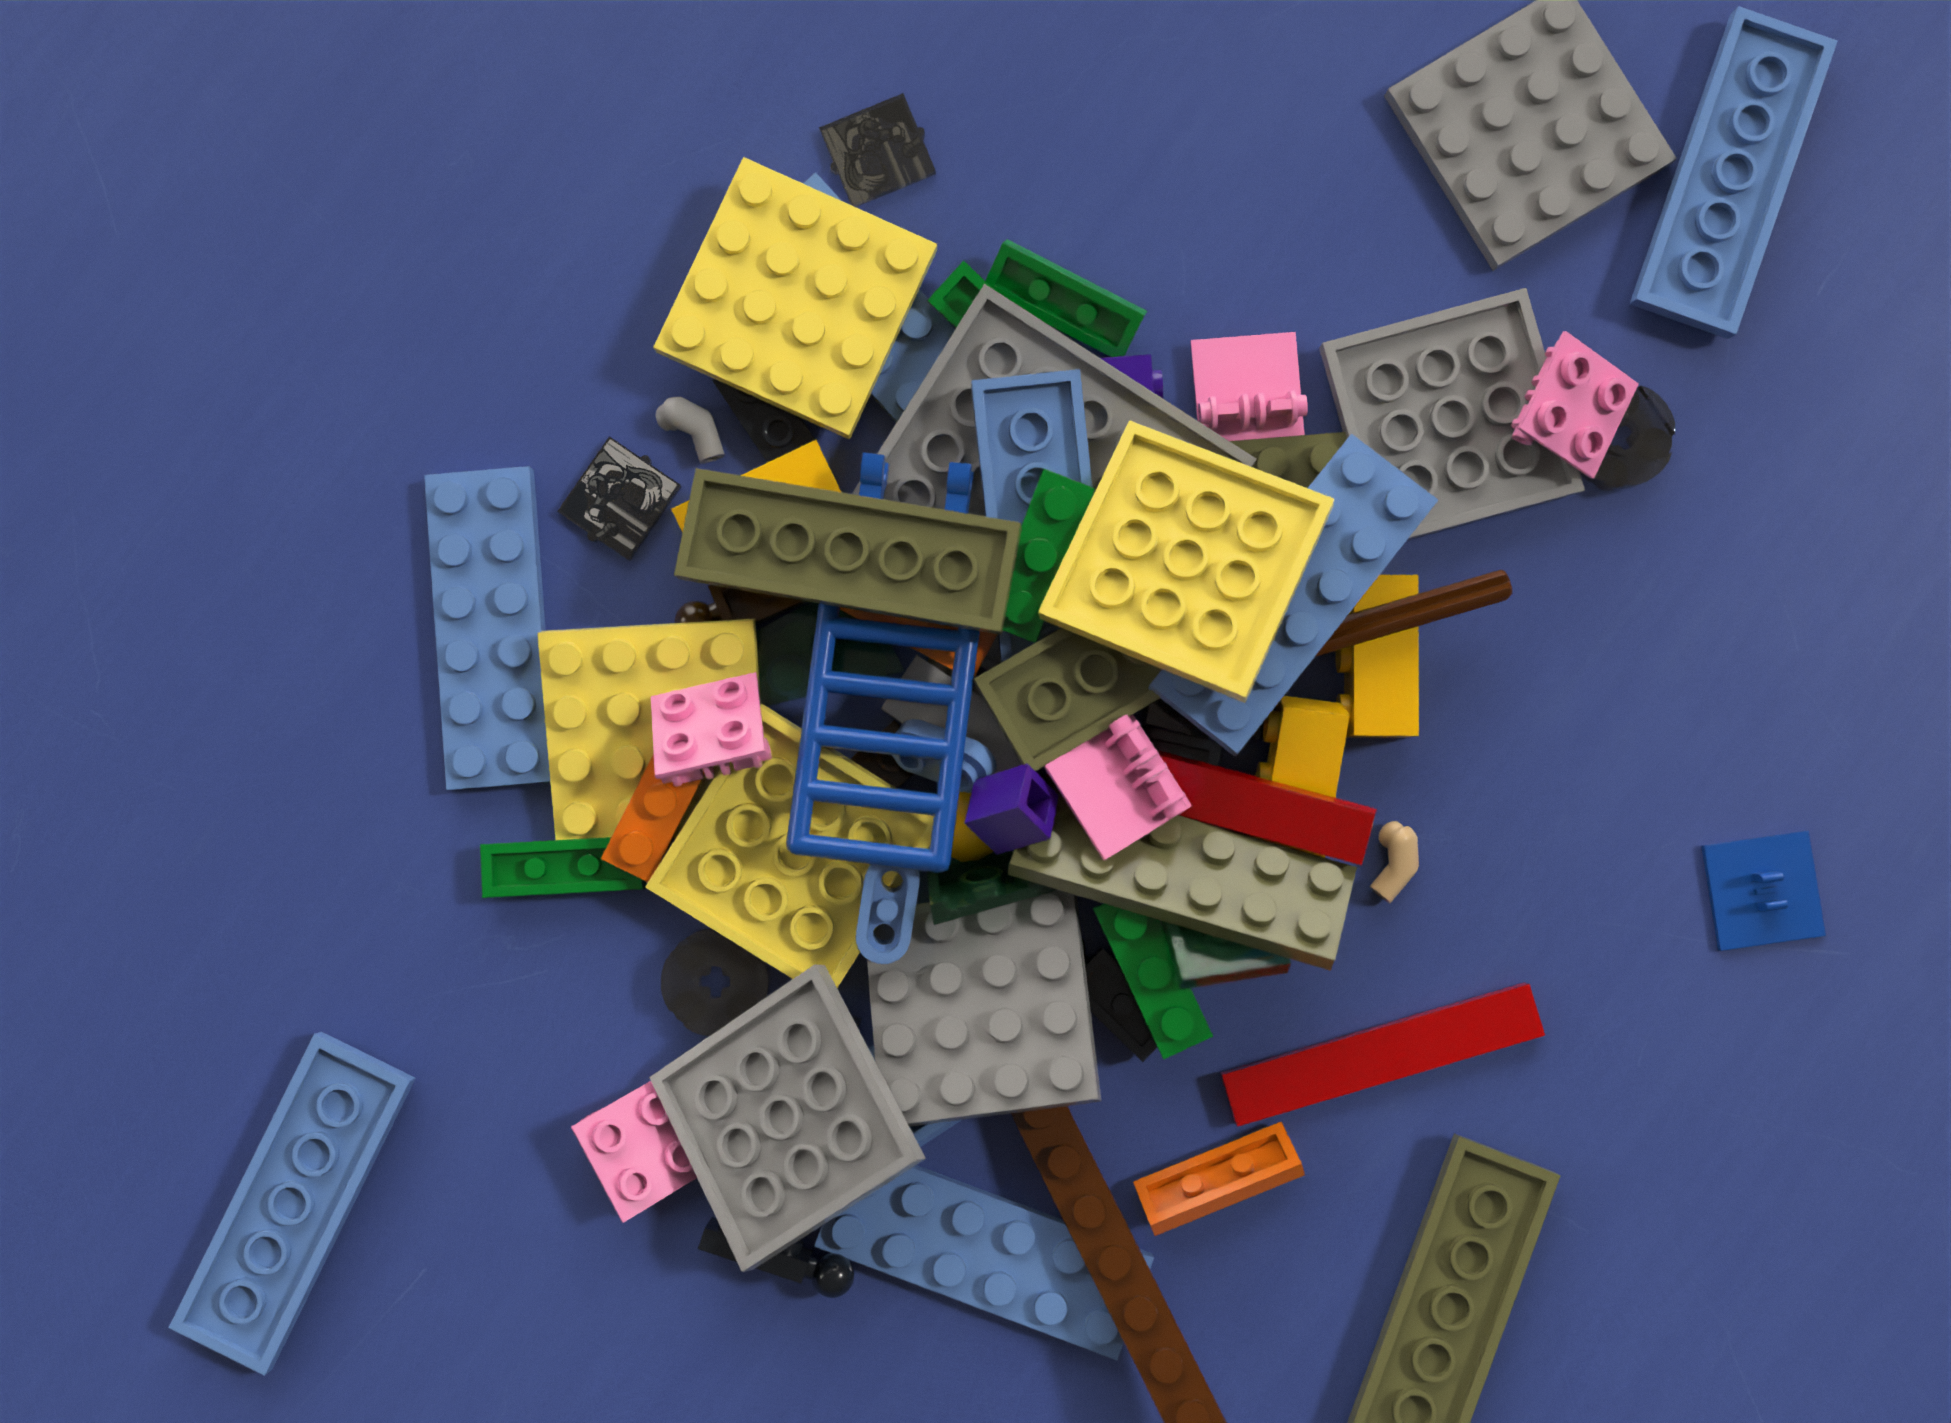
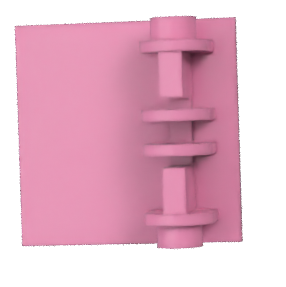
[1511,331,1639,479]
[1190,332,1308,441]
[651,672,772,787]
[1044,714,1192,861]
[571,1081,697,1223]

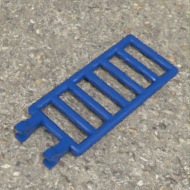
[786,453,980,873]

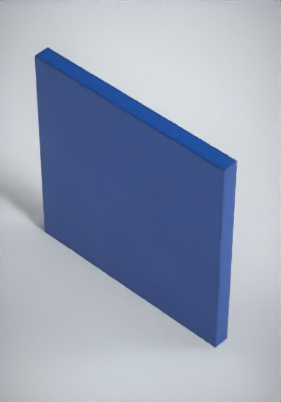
[1701,830,1826,951]

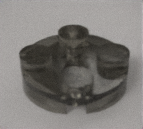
[1579,385,1676,491]
[661,928,770,1036]

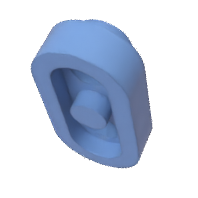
[892,719,997,793]
[856,864,920,964]

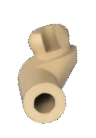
[1369,821,1419,904]

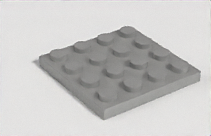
[1384,0,1677,271]
[1319,288,1585,540]
[867,885,1101,1127]
[649,964,926,1272]

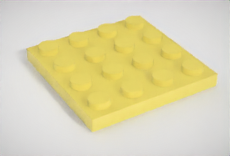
[653,157,937,440]
[1038,420,1334,703]
[537,619,761,840]
[645,704,934,988]

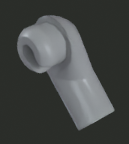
[655,397,725,464]

